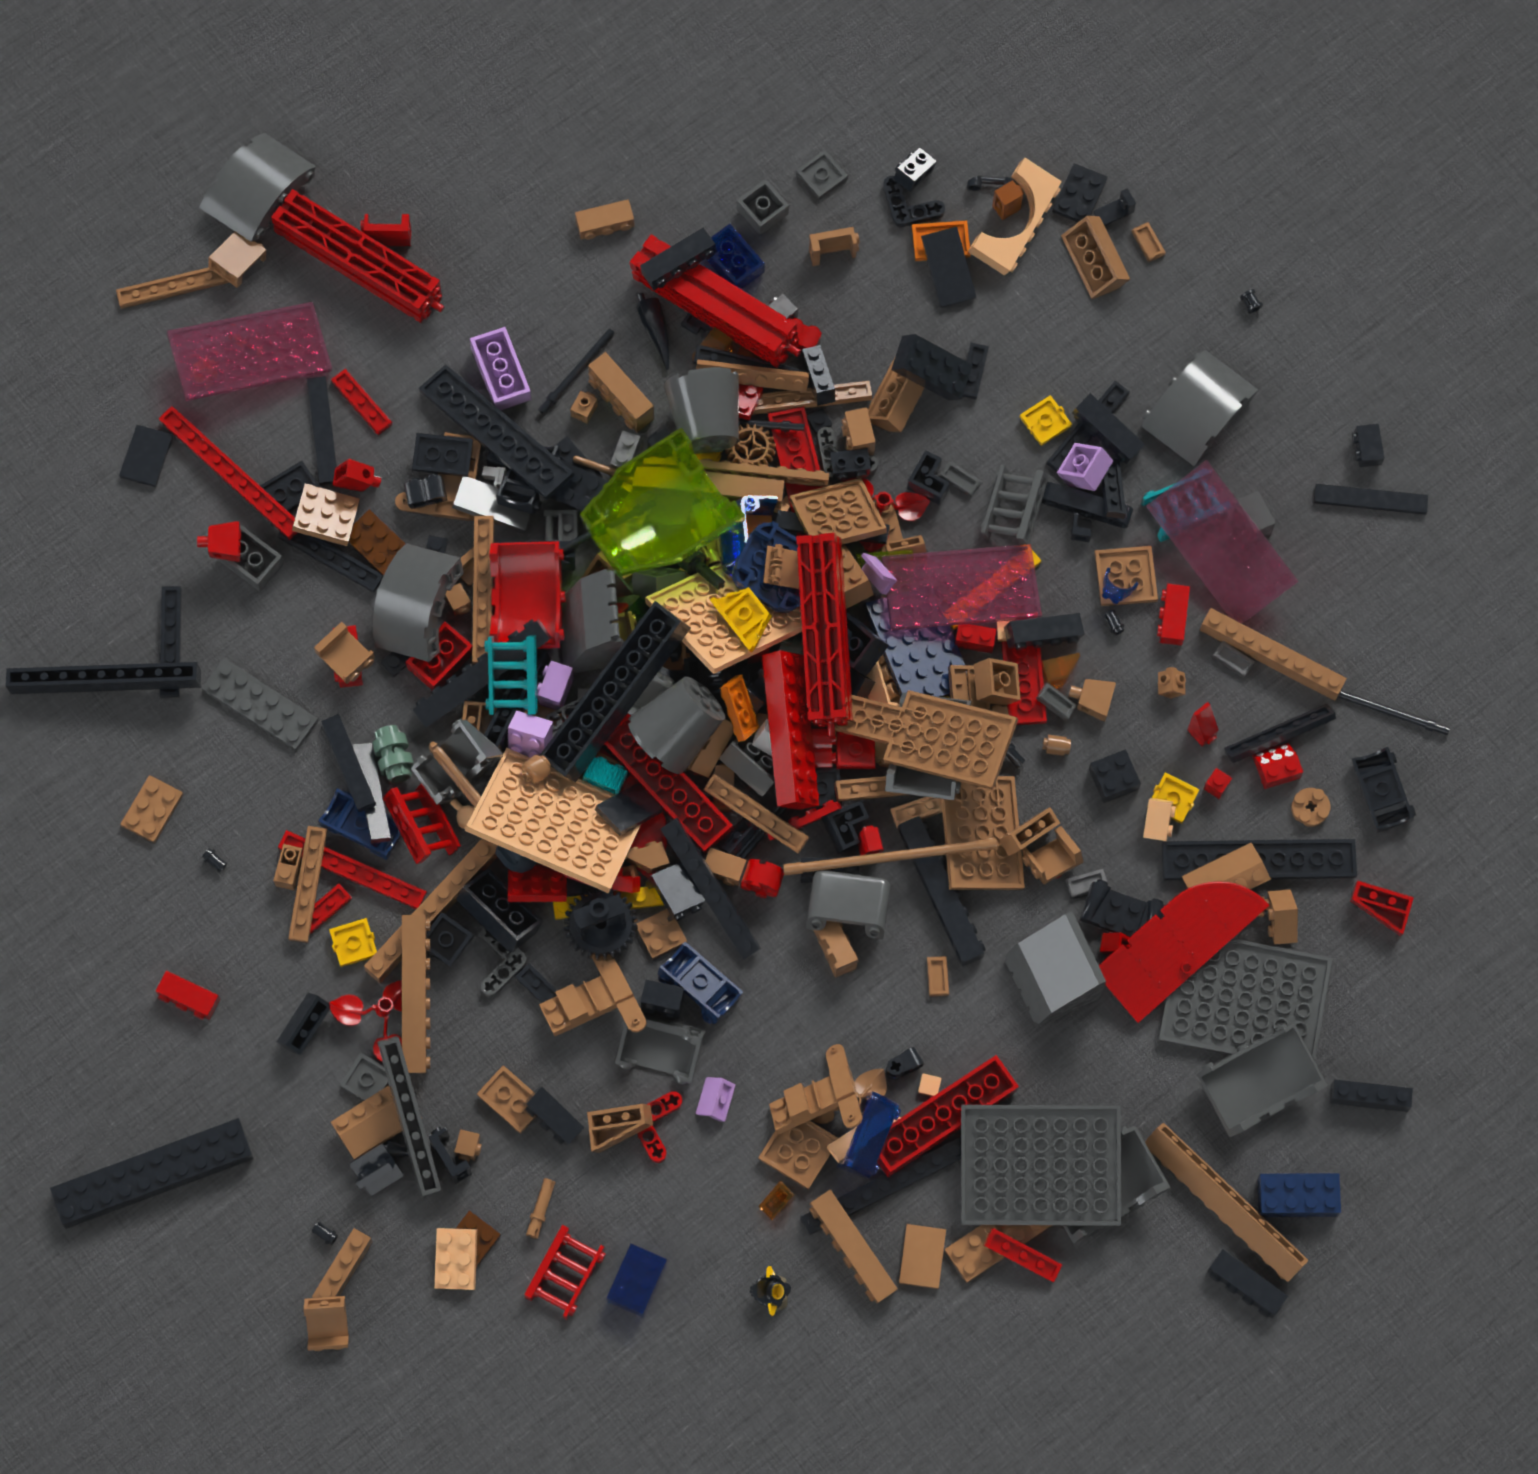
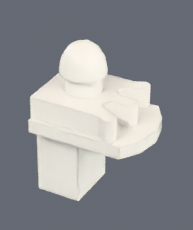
[482,466,507,488]

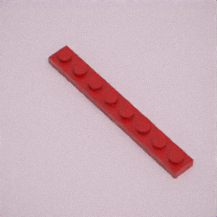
[278,830,427,909]

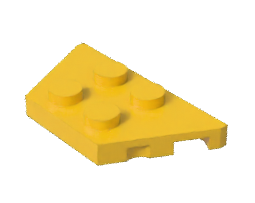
[710,587,772,653]

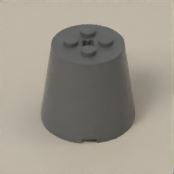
[664,367,739,454]
[628,677,725,774]

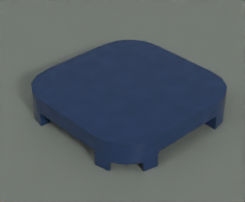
[732,521,801,613]

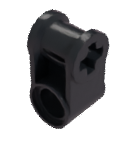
[886,1047,924,1080]

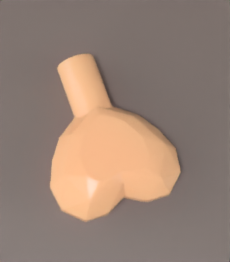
[450,798,475,829]

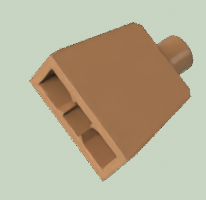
[1069,679,1116,722]

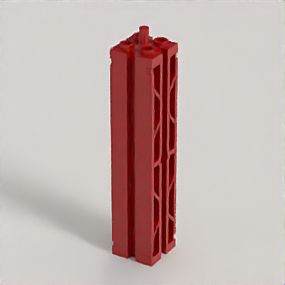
[271,189,445,323]
[629,234,801,368]
[796,533,853,737]

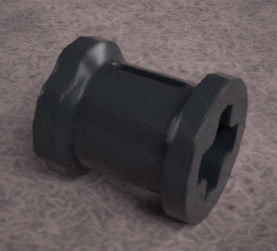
[1240,289,1263,314]

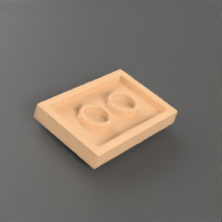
[435,1228,477,1290]

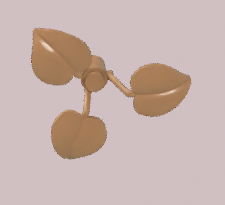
[811,1069,887,1159]

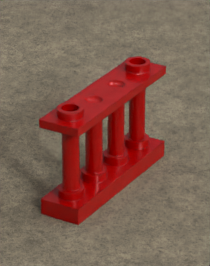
[382,783,461,864]
[524,1225,606,1320]

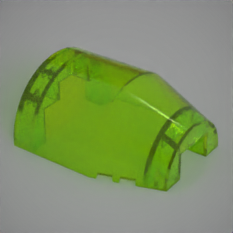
[580,428,745,576]

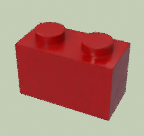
[955,622,997,654]

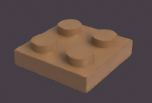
[637,909,687,960]

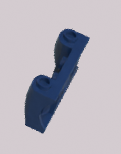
[318,789,401,860]
[657,942,743,1024]

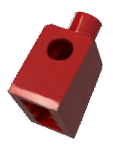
[333,459,381,492]
[197,521,241,562]

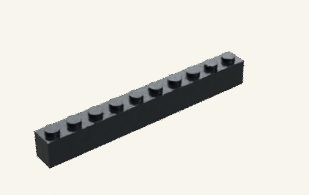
[6,662,201,694]

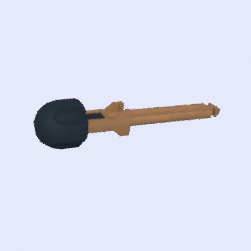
[429,742,537,873]

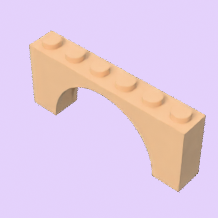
[968,158,1062,276]

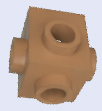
[1158,667,1186,699]

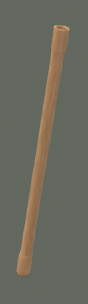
[783,838,997,876]

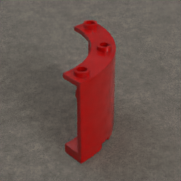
[489,541,566,649]

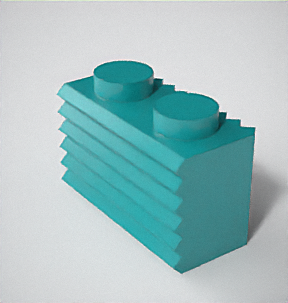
[583,756,628,795]

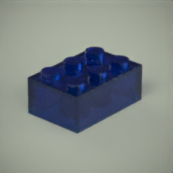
[706,224,765,289]
[606,1244,667,1317]

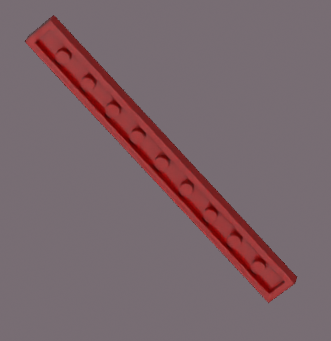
[158,406,298,540]

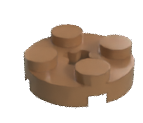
[1291,788,1331,827]

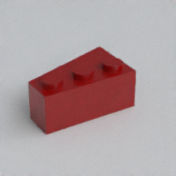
[1350,881,1414,936]

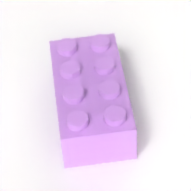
[470,327,531,410]

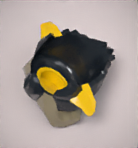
[749,1266,791,1316]

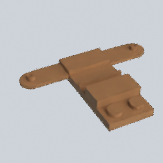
[395,432,495,524]
[539,954,647,1036]
[769,1044,862,1135]

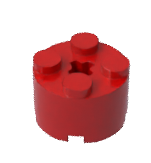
[740,859,784,898]

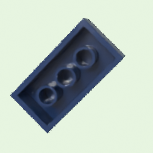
[1257,1173,1341,1217]

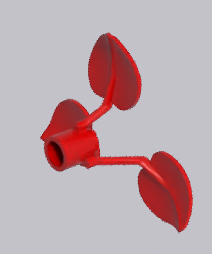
[843,478,930,552]
[329,980,402,1062]

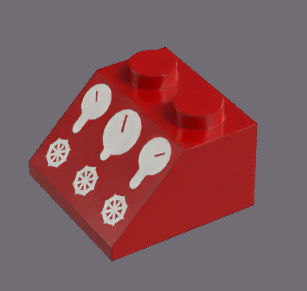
[1252,743,1303,790]

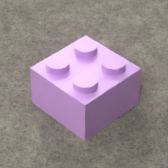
[1057,443,1113,491]
[537,661,574,710]
[508,711,553,758]

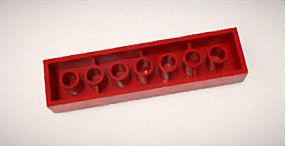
[762,650,819,810]
[604,713,733,854]
[866,1055,1019,1177]

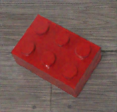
[406,621,473,690]

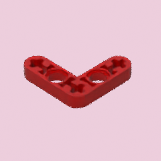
[637,1091,682,1163]

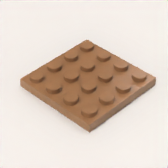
[790,478,887,544]

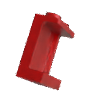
[361,214,412,246]

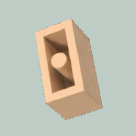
[1143,798,1176,841]

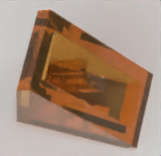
[758,1181,795,1220]

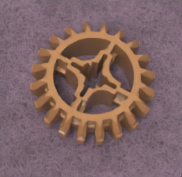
[725,423,776,466]

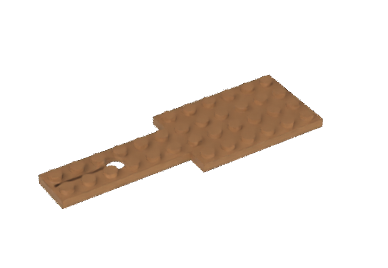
[941,665,1025,890]
[811,690,1018,790]

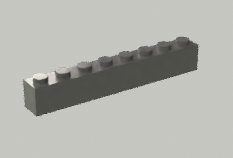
[377,1036,441,1196]

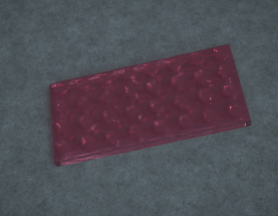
[167,302,332,401]
[1146,460,1299,624]
[881,544,1042,630]

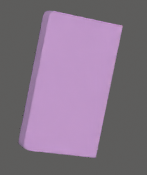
[861,553,897,595]
[696,1077,735,1122]

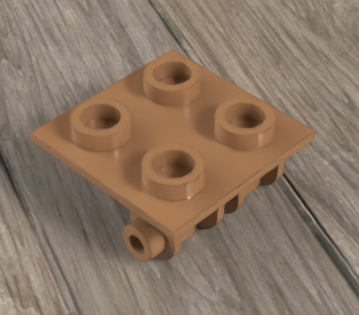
[763,544,800,590]

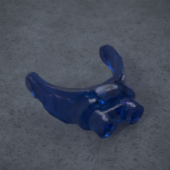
[1102,568,1139,604]

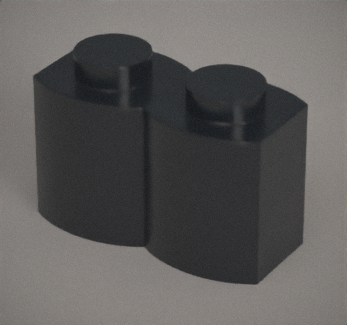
[404,474,447,509]

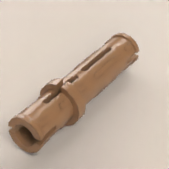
[526,1178,556,1239]

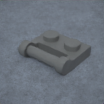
[544,510,578,548]

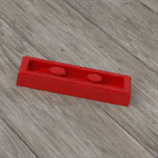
[310,884,352,934]

